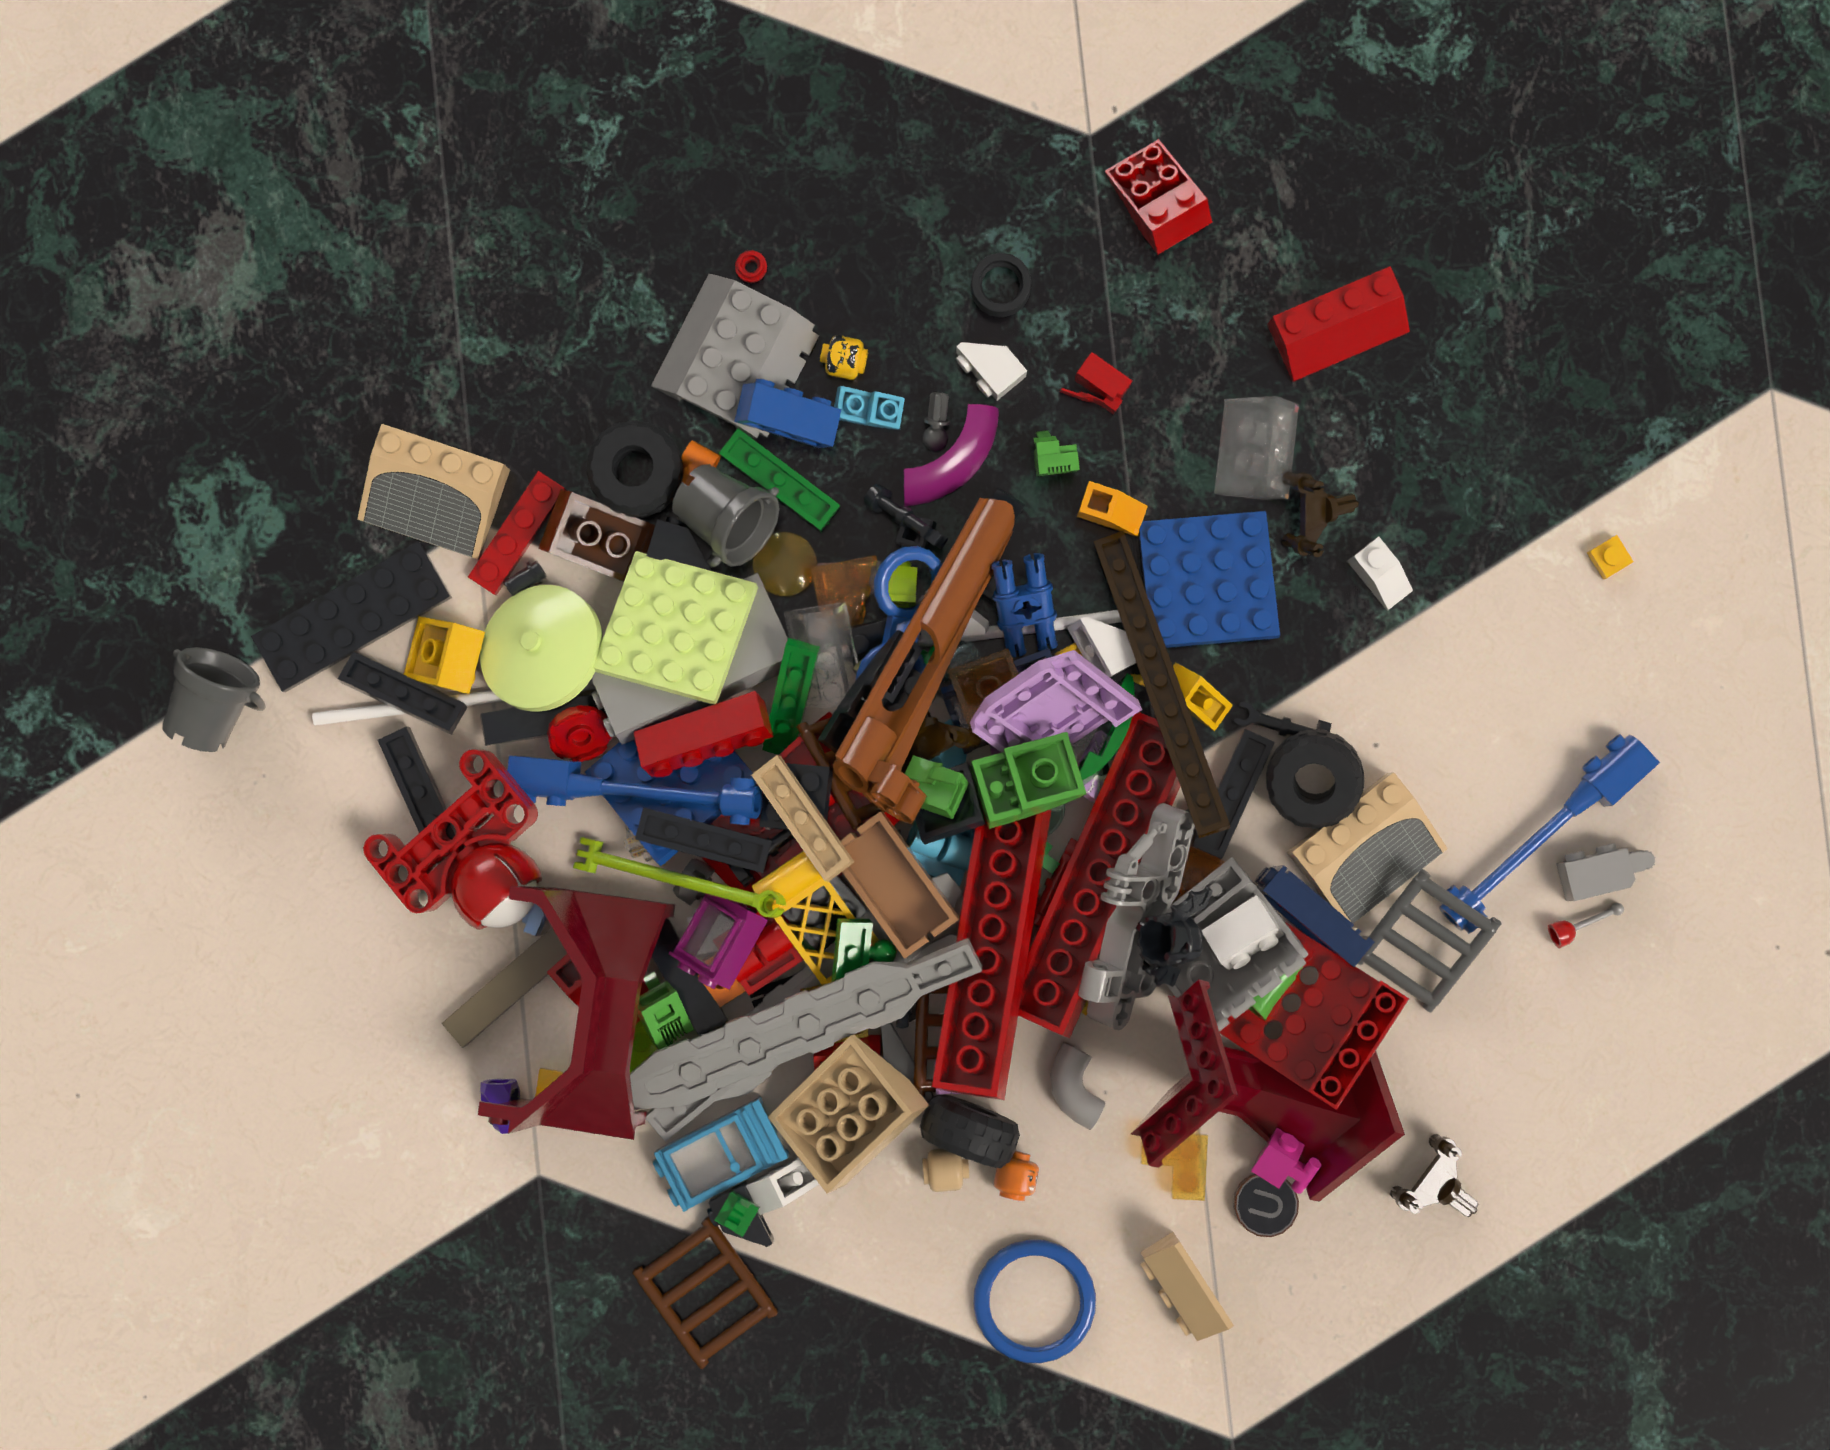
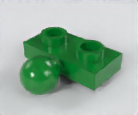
[831,919,897,982]

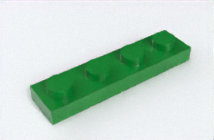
[719,428,840,532]
[762,638,820,755]

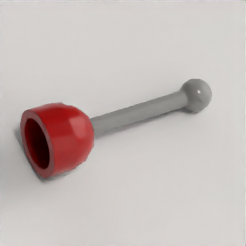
[1548,903,1624,949]

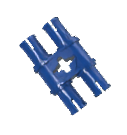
[991,553,1058,657]

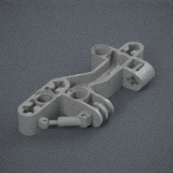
[1078,803,1194,1030]

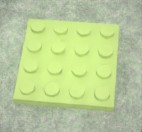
[592,551,758,705]

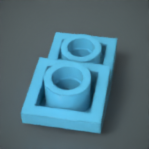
[834,386,905,430]

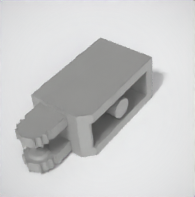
[1556,843,1656,901]

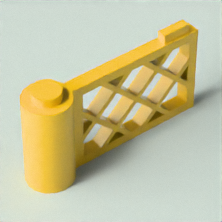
[752,851,879,986]

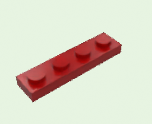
[468,471,566,596]

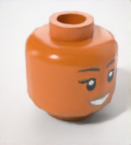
[994,1151,1039,1201]

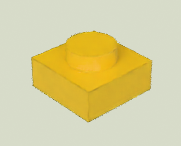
[1587,535,1634,580]

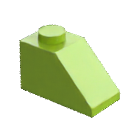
[888,561,917,608]

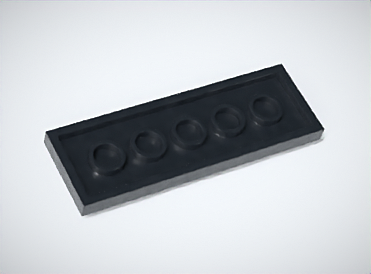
[251,541,452,692]

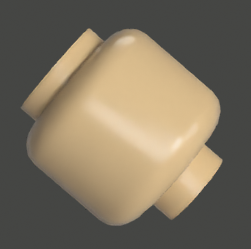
[922,1149,969,1192]

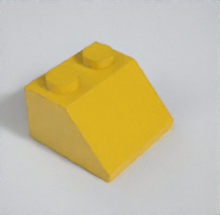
[403,616,485,694]

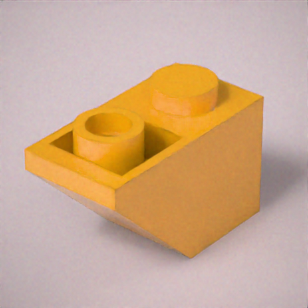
[1077,481,1148,537]

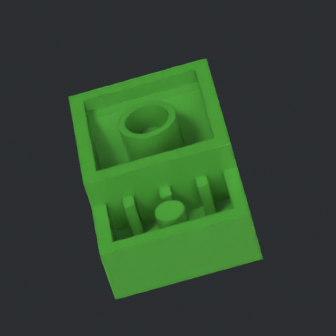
[970,732,1086,829]

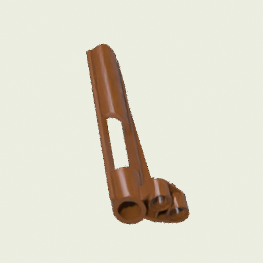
[833,498,1015,824]

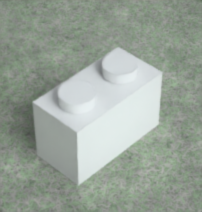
[1201,895,1284,970]

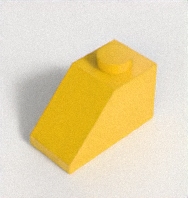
[1173,662,1233,731]

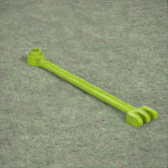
[573,837,786,918]

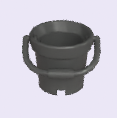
[672,464,780,567]
[162,647,266,752]

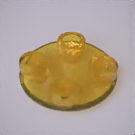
[753,532,817,596]

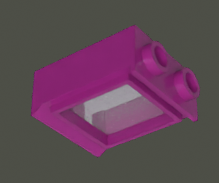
[669,894,768,990]

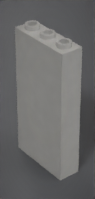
[590,573,788,745]

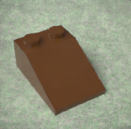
[538,489,655,582]

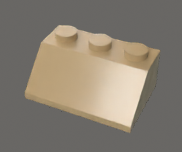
[1140,1231,1234,1341]

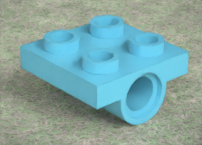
[906,819,975,886]

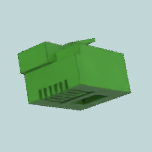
[1033,430,1080,476]
[905,755,969,819]
[637,971,694,1050]

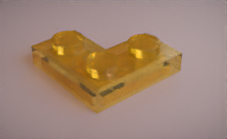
[1140,1133,1208,1201]

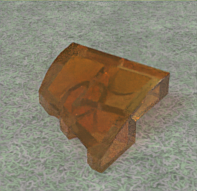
[811,555,877,631]

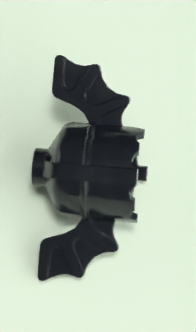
[1136,886,1213,987]

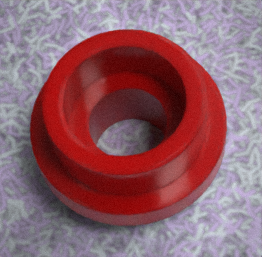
[735,250,767,283]

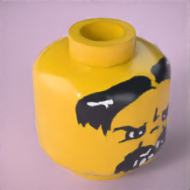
[820,335,868,380]

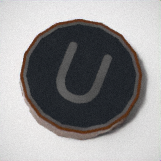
[1233,1173,1299,1237]

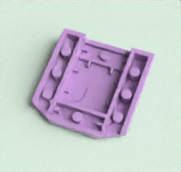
[970,650,1142,752]

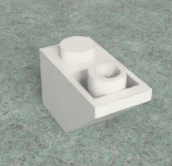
[955,342,1027,401]

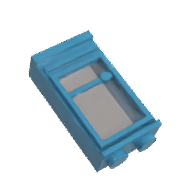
[653,1096,790,1212]

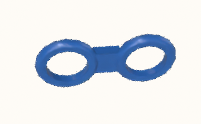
[856,546,942,704]

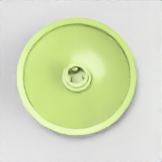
[480,585,603,712]

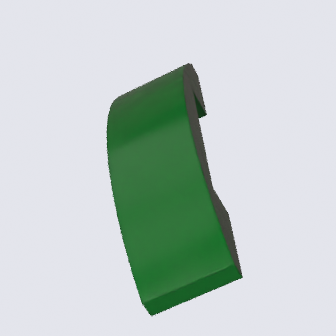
[1078,673,1135,785]

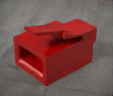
[1060,352,1132,415]

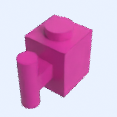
[1251,1128,1321,1194]

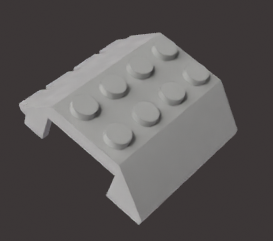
[651,274,819,438]
[1145,857,1309,1031]

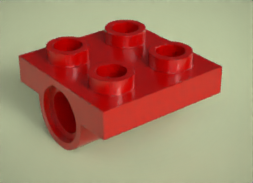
[714,912,804,996]

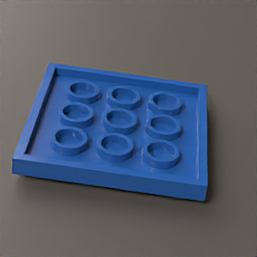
[1139,511,1280,648]
[584,740,757,866]

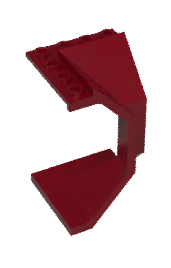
[478,886,675,1140]
[1131,979,1405,1202]

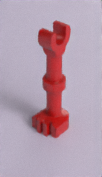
[1033,838,1078,928]

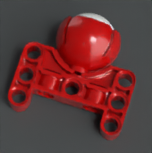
[363,749,542,930]

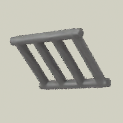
[1357,869,1502,1013]

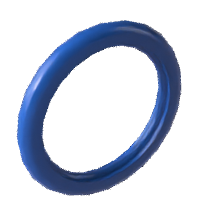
[973,1239,1096,1364]

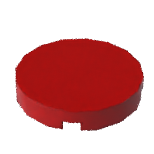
[547,705,612,762]

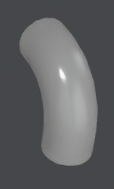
[1050,1042,1105,1130]

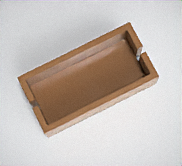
[840,811,960,959]

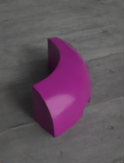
[904,404,999,506]

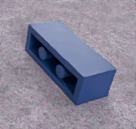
[734,379,842,448]

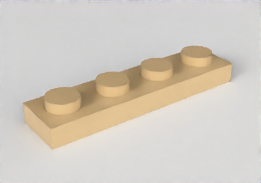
[751,755,854,882]

